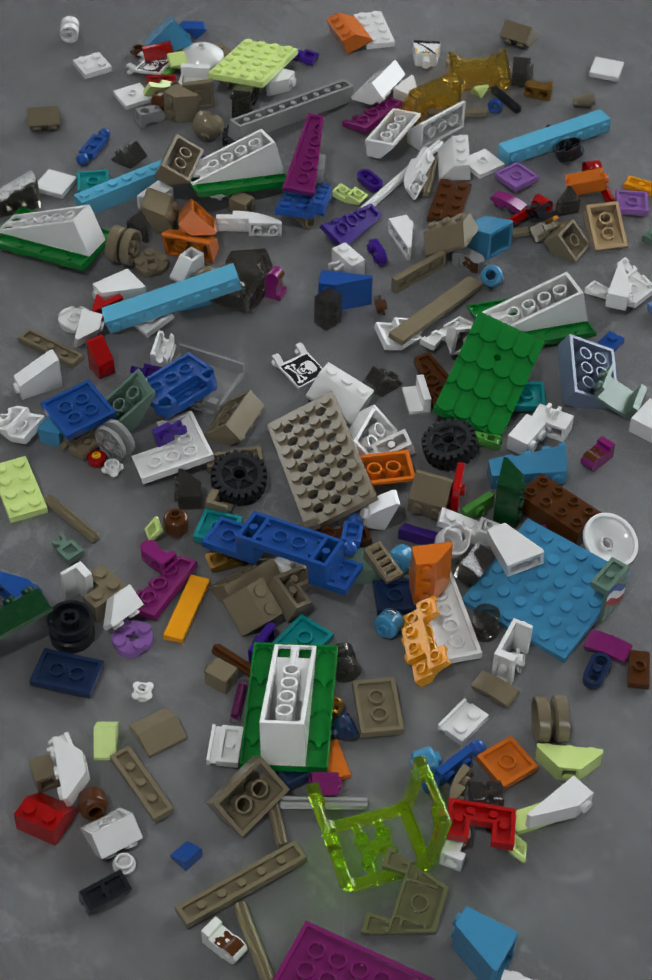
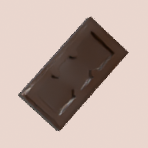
[627,650,650,690]

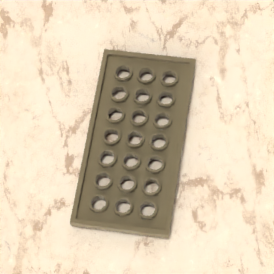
[267,391,379,529]

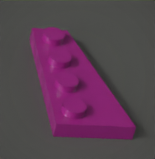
[342,97,403,134]
[136,556,198,621]

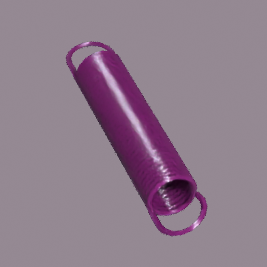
[230,679,248,723]

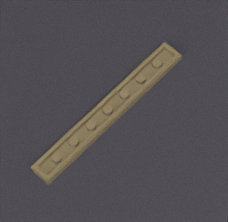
[388,276,483,346]

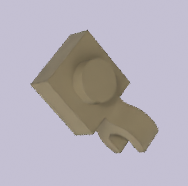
[528,220,559,242]

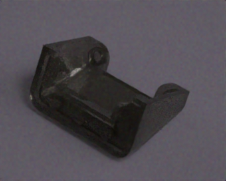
[208,248,273,314]

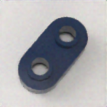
[582,652,612,689]

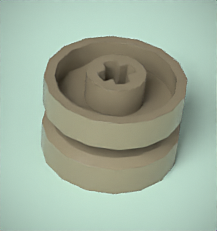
[105,225,142,266]
[531,694,570,744]

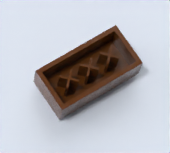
[519,473,602,546]

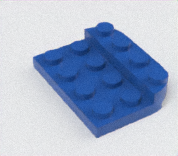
[275,183,332,219]
[146,352,217,419]

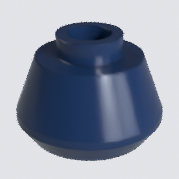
[332,712,358,740]

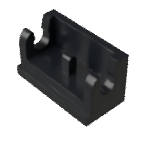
[524,203,557,222]
[79,869,132,915]

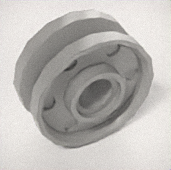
[95,419,135,461]

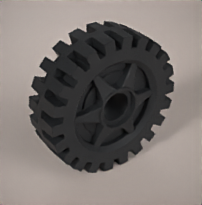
[421,418,478,470]
[211,449,267,506]

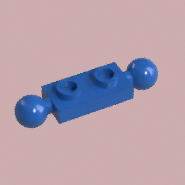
[76,128,111,166]
[341,513,364,556]
[421,739,486,794]

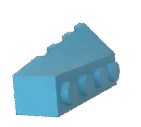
[487,442,567,489]

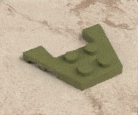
[361,847,449,935]

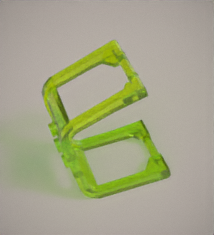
[306,755,452,891]

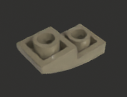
[471,670,520,708]
[449,764,471,800]

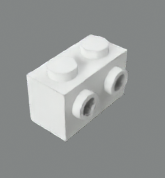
[506,414,547,455]

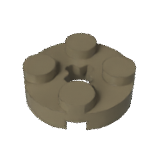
[134,248,168,277]

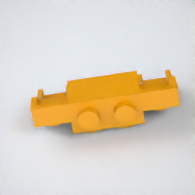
[401,595,451,688]

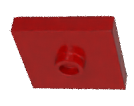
[450,462,466,513]

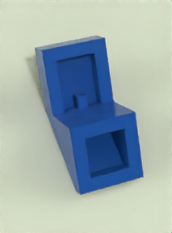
[179,21,207,39]

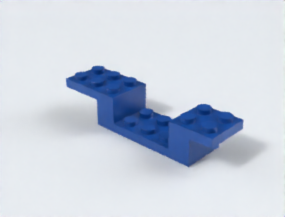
[202,511,363,596]

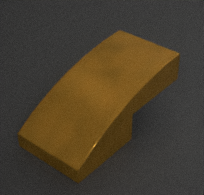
[205,551,248,571]

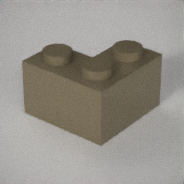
[83,564,127,624]
[268,565,312,622]

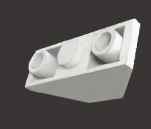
[50,736,90,807]

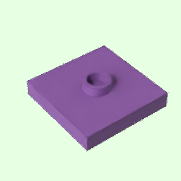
[494,161,539,193]
[615,190,649,216]

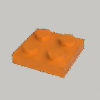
[476,736,538,791]

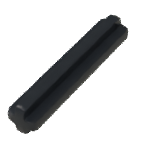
[490,85,522,114]

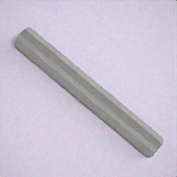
[279,795,368,810]

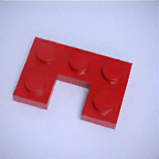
[444,797,516,851]

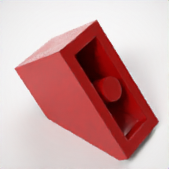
[86,334,115,379]

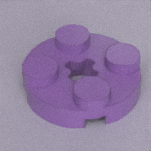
[111,620,153,658]

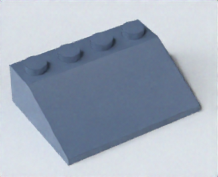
[557,334,617,408]

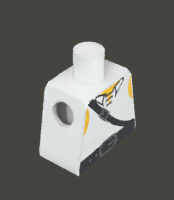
[412,40,441,69]

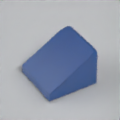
[170,841,202,871]

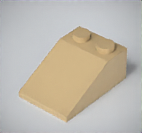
[583,201,628,251]

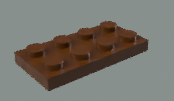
[427,179,472,222]

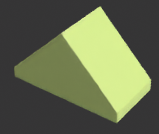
[94,722,119,760]

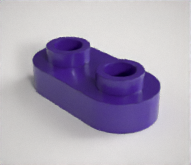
[357,169,383,193]
[367,239,387,266]

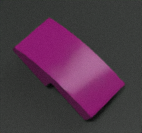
[490,191,527,214]
[583,629,632,663]

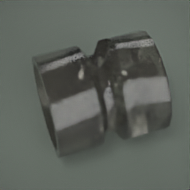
[472,603,500,642]
[336,643,361,683]
[468,780,504,807]

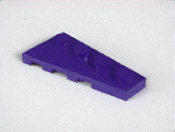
[319,203,382,246]

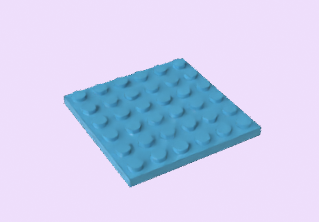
[462,519,630,663]

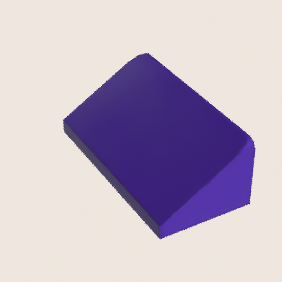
[398,523,439,545]

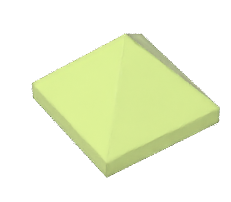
[471,84,489,99]
[145,516,164,541]
[506,834,527,863]

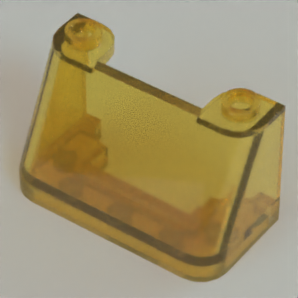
[445,49,512,92]
[399,72,463,128]

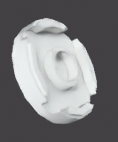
[58,306,90,333]

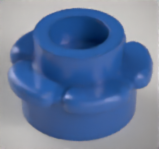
[488,98,502,113]

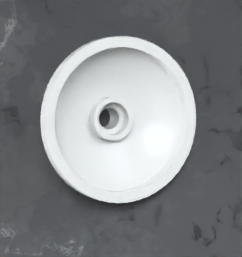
[182,42,224,69]
[583,513,638,565]

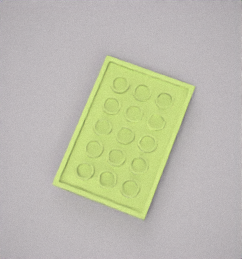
[208,39,298,88]

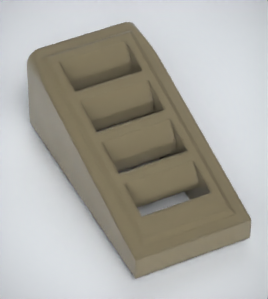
[363,541,403,584]

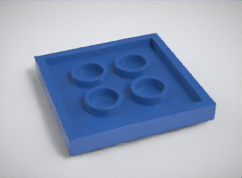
[40,379,117,441]

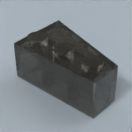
[230,84,259,119]
[0,170,41,218]

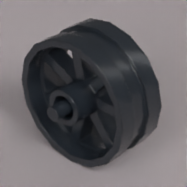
[555,137,584,162]

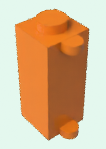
[565,167,609,197]

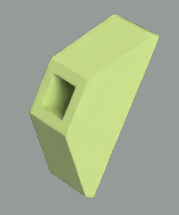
[535,743,603,781]

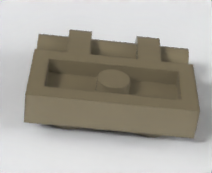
[59,428,99,461]

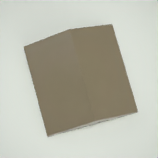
[129,707,187,758]

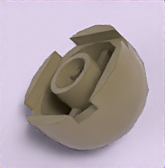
[193,111,224,141]

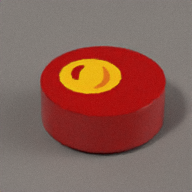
[87,450,106,468]

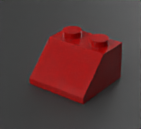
[14,792,79,846]

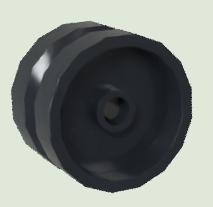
[47,600,95,654]

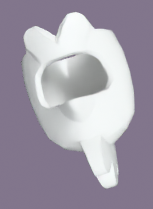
[434,522,473,558]

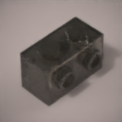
[511,57,534,88]
[314,287,342,331]
[453,542,496,588]

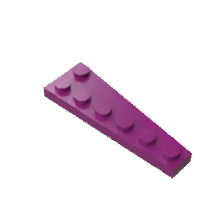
[283,113,324,197]

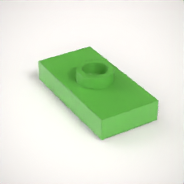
[461,491,494,519]

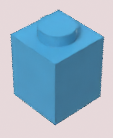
[37,417,65,447]

